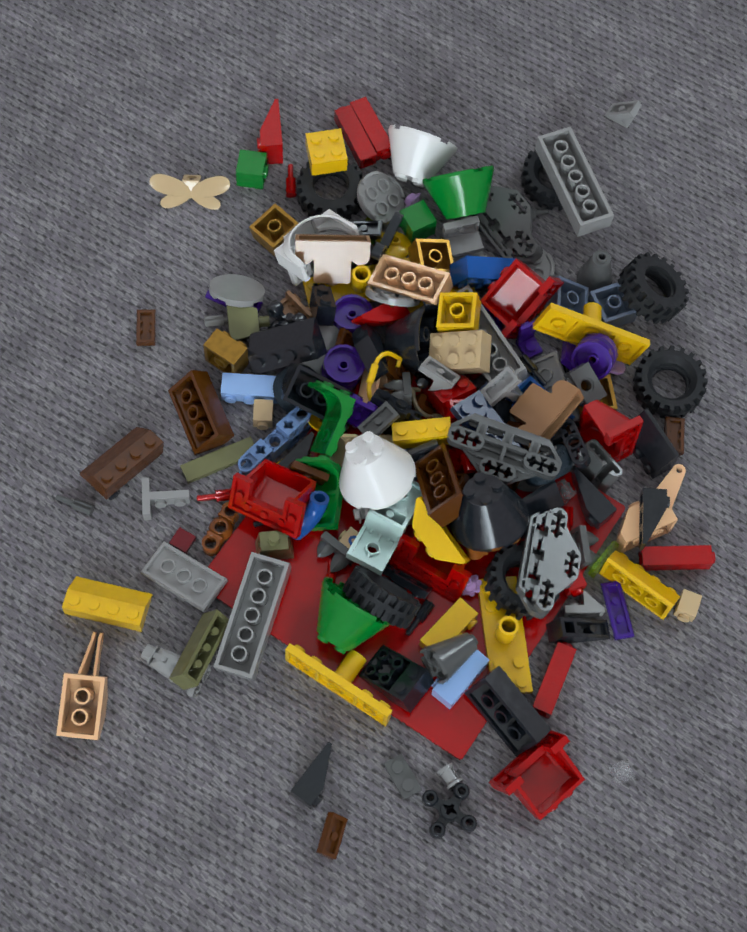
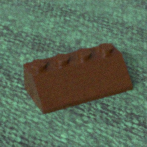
[168,370,234,455]
[80,427,164,500]
[415,442,463,528]

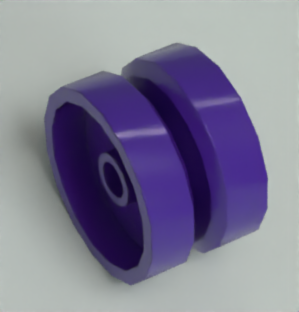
[334,294,372,333]
[571,333,618,380]
[320,345,365,391]

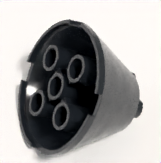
[382,303,439,379]
[449,472,529,552]

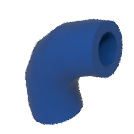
[294,491,329,540]

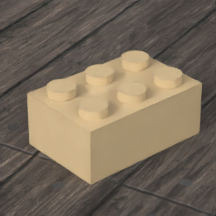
[429,330,492,375]

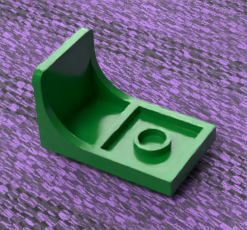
[308,380,356,457]
[295,455,343,531]

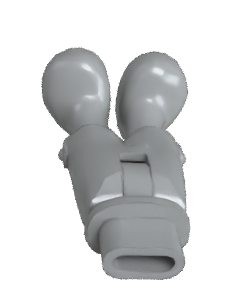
[140,644,212,698]

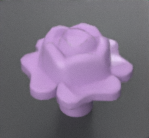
[404,193,421,208]
[462,575,482,597]

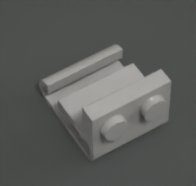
[441,216,487,262]

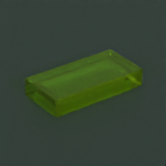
[588,541,620,579]

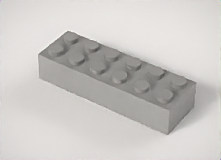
[535,127,614,237]
[437,285,529,383]
[213,552,292,682]

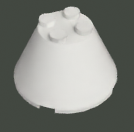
[388,125,457,188]
[339,431,416,510]

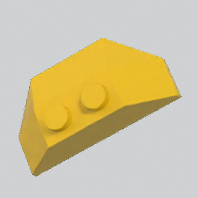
[412,496,471,564]

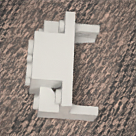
[274,209,359,286]

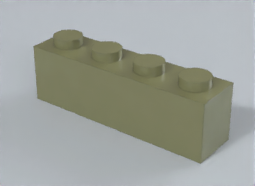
[169,609,229,690]

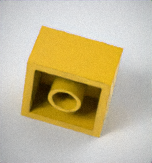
[305,128,348,176]
[436,292,481,333]

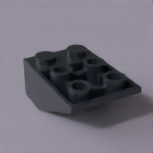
[359,645,434,713]

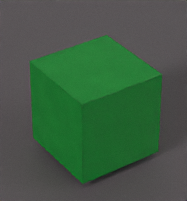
[236,149,269,189]
[400,200,437,244]

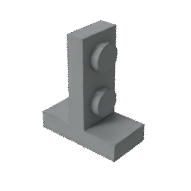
[480,365,523,406]
[141,477,190,521]

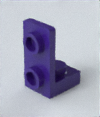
[516,320,543,359]

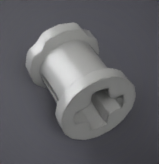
[437,763,463,790]

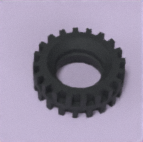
[521,150,590,211]
[297,158,363,220]
[618,252,689,324]
[633,345,708,419]
[484,541,560,620]
[342,565,421,629]

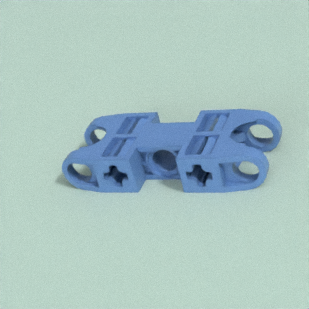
[238,407,311,474]

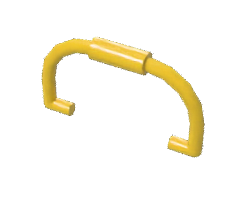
[366,351,402,408]

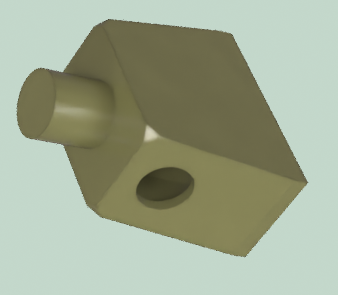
[227,306,270,342]
[255,531,294,560]

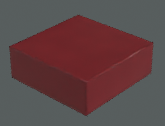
[169,527,197,554]

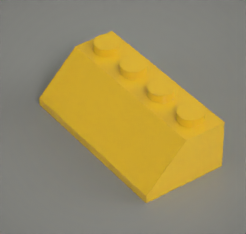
[599,550,680,620]
[62,576,153,632]

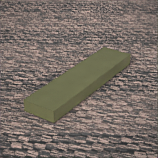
[180,436,254,484]

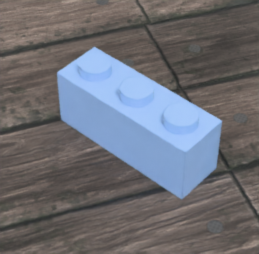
[221,373,278,404]
[431,650,490,710]

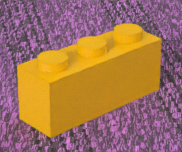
[392,417,451,449]
[419,598,478,648]

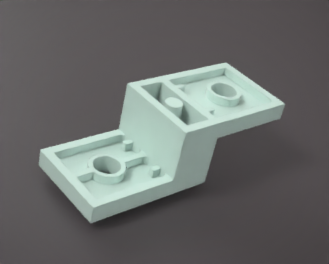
[346,480,422,575]

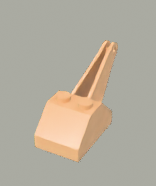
[614,464,686,553]
[56,632,108,740]

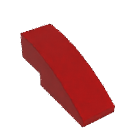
[351,304,410,327]

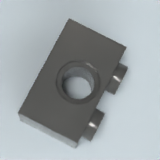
[564,362,607,408]

